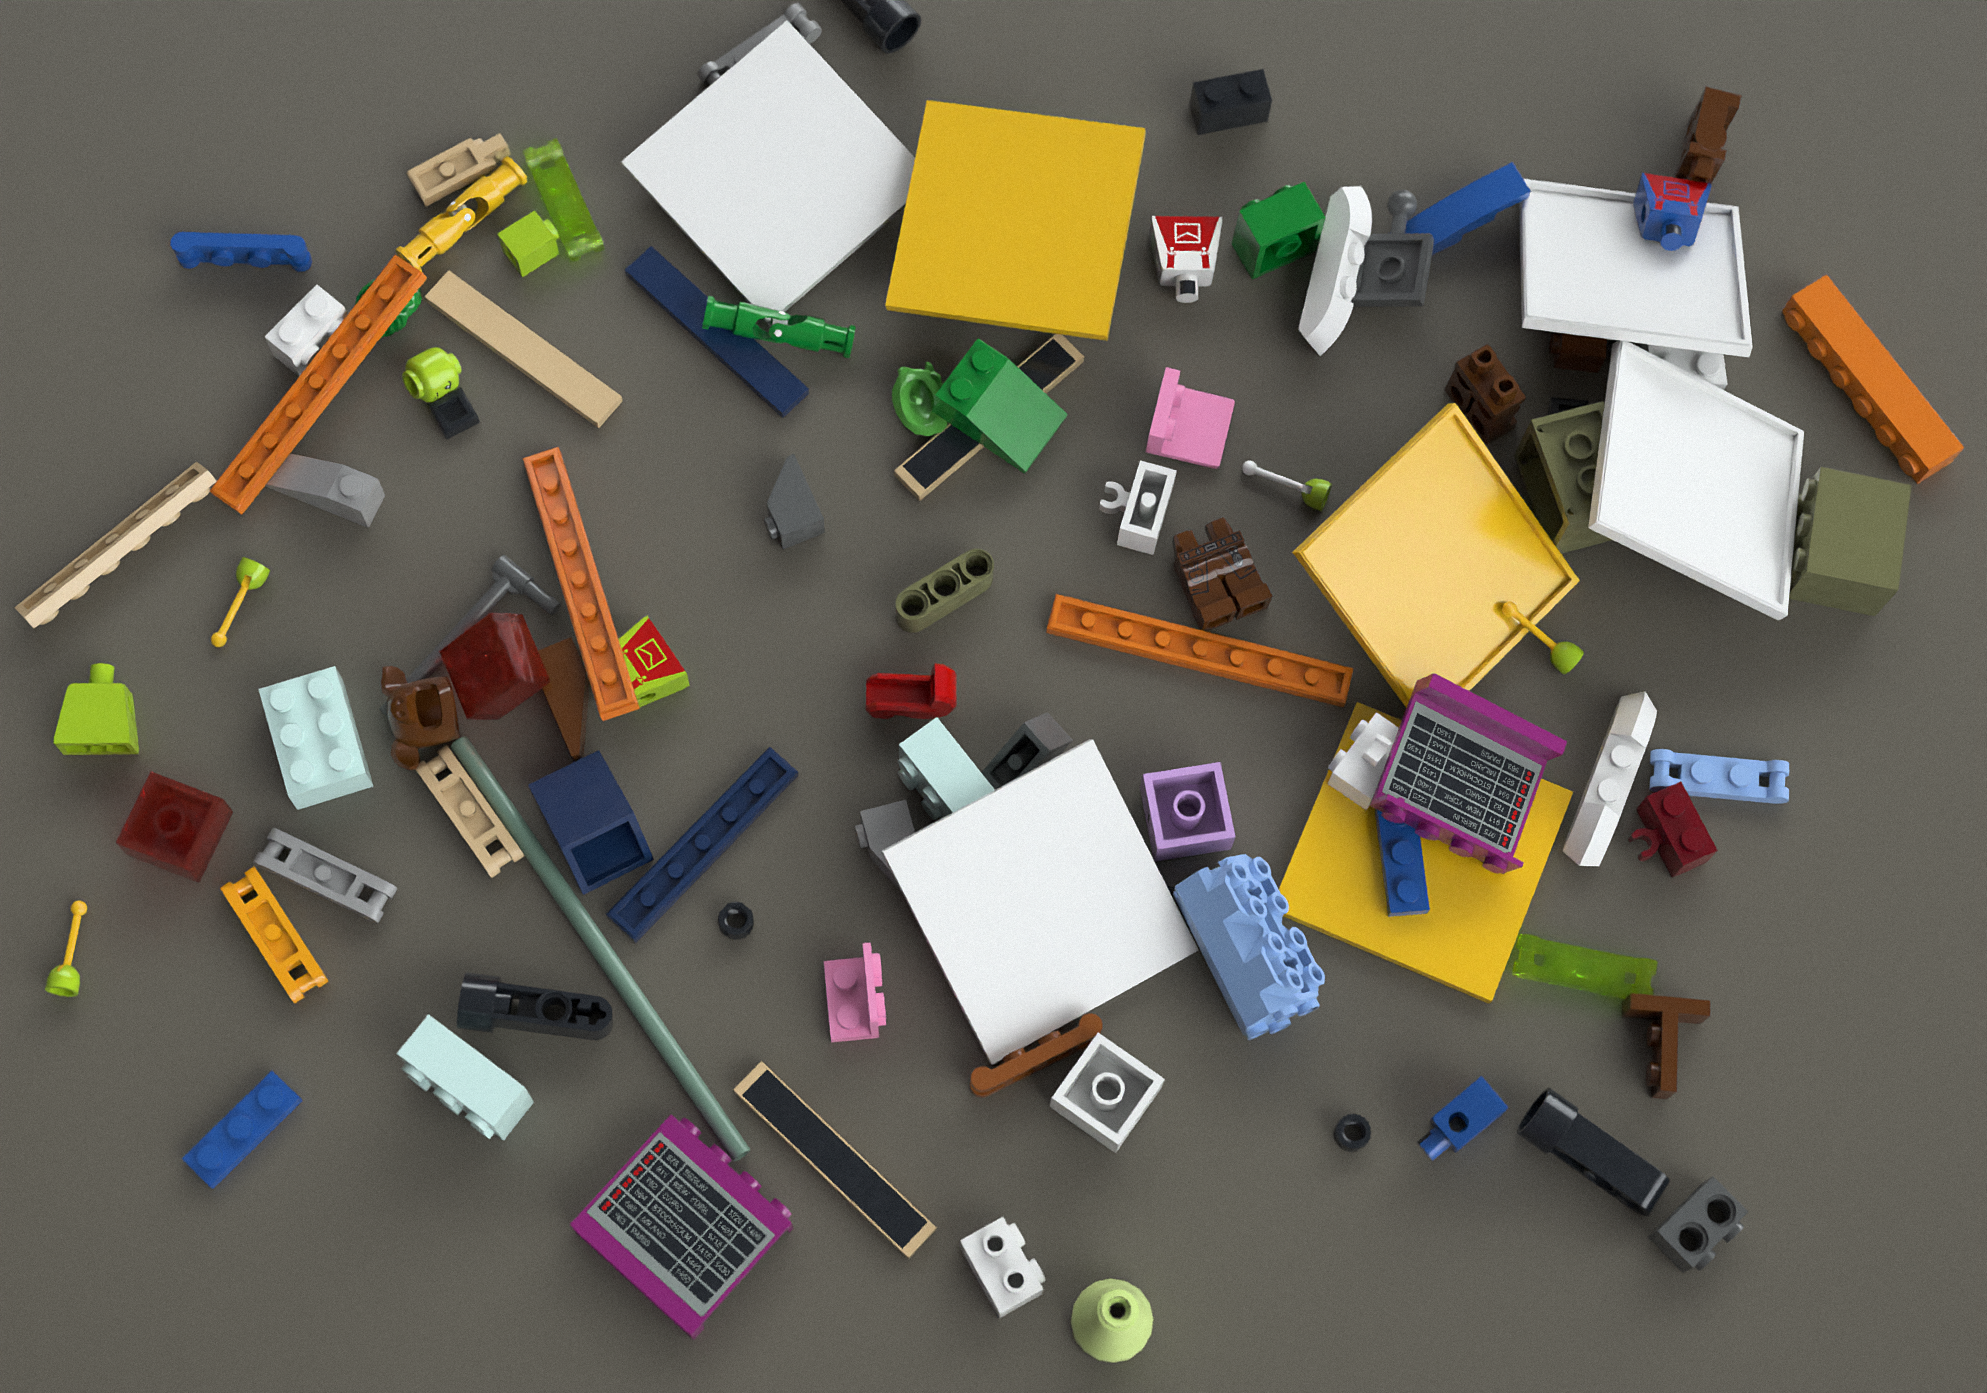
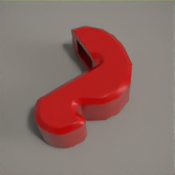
[866,663,957,719]

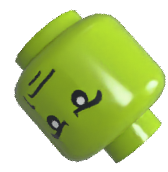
[402,347,461,403]

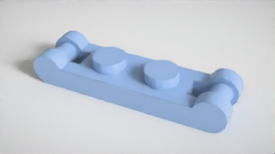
[1649,749,1789,804]

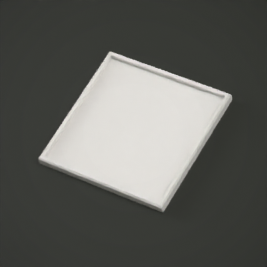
[621,20,915,325]
[1519,179,1752,357]
[1588,340,1804,621]
[881,739,1199,1065]

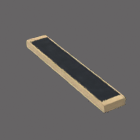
[894,334,1084,501]
[733,1061,937,1259]

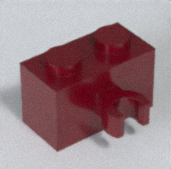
[1628,781,1718,878]

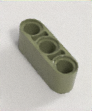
[896,548,994,633]

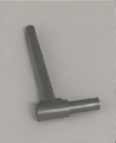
[379,555,561,716]

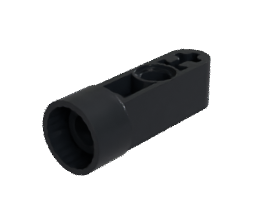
[841,0,921,53]
[457,972,613,1040]
[1517,1087,1670,1216]

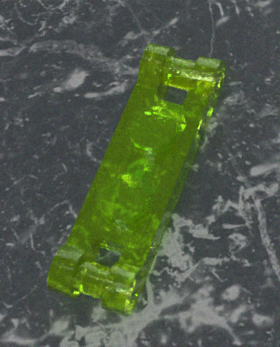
[522,138,605,263]
[1512,934,1658,999]

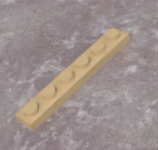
[14,462,217,628]

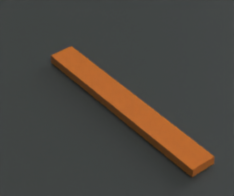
[210,255,427,515]
[522,447,640,721]
[1046,594,1354,708]

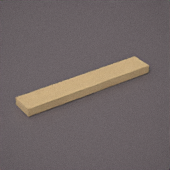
[425,270,622,428]

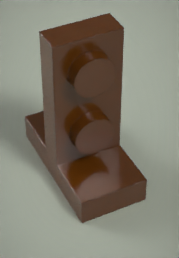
[1622,993,1711,1099]

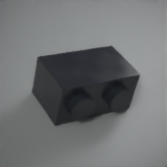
[1189,69,1272,135]

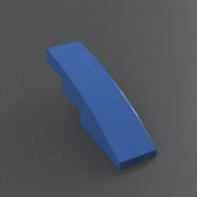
[1388,162,1531,255]

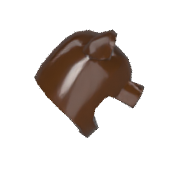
[381,666,460,771]

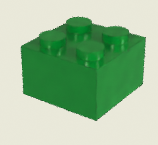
[1232,181,1326,280]

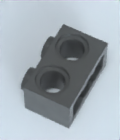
[1648,1176,1748,1273]

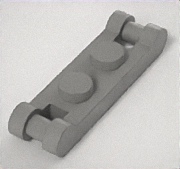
[697,3,822,85]
[253,828,397,924]

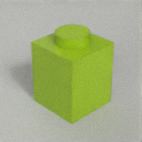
[497,210,560,277]

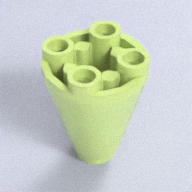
[1071,1278,1153,1363]

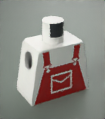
[1149,216,1222,303]

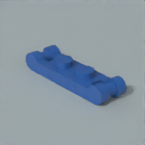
[170,232,312,272]

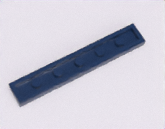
[625,246,809,418]
[606,747,799,943]

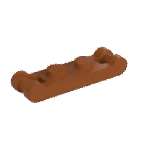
[970,1013,1103,1098]

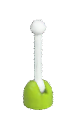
[1242,461,1332,511]

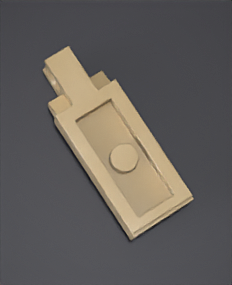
[407,133,511,207]

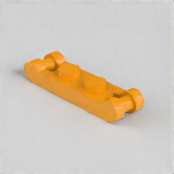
[220,866,329,1004]

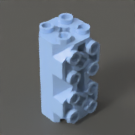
[1173,854,1325,1040]

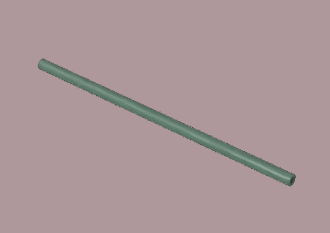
[451,736,750,1162]

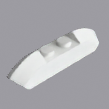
[1298,186,1372,356]
[1563,691,1657,866]

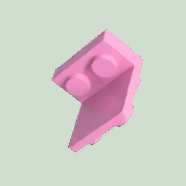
[1146,367,1235,469]
[824,943,886,1043]

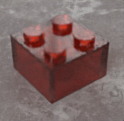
[439,612,551,720]
[116,771,233,883]

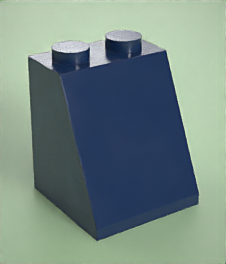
[528,750,654,895]

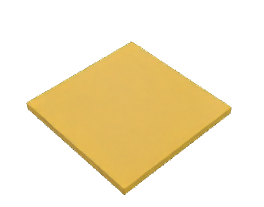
[885,100,1146,341]
[1292,403,1580,708]
[1278,702,1573,1004]

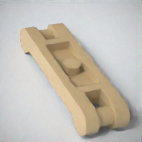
[415,745,524,878]

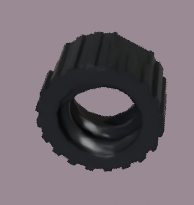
[718,901,754,940]
[1334,1114,1372,1152]

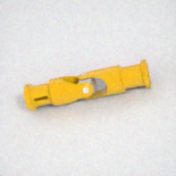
[395,156,528,272]

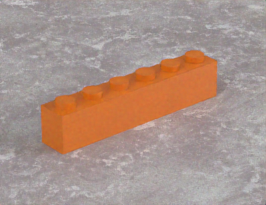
[1782,274,1964,484]

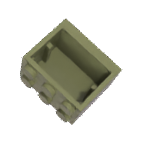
[1514,401,1612,554]
[1789,467,1911,616]

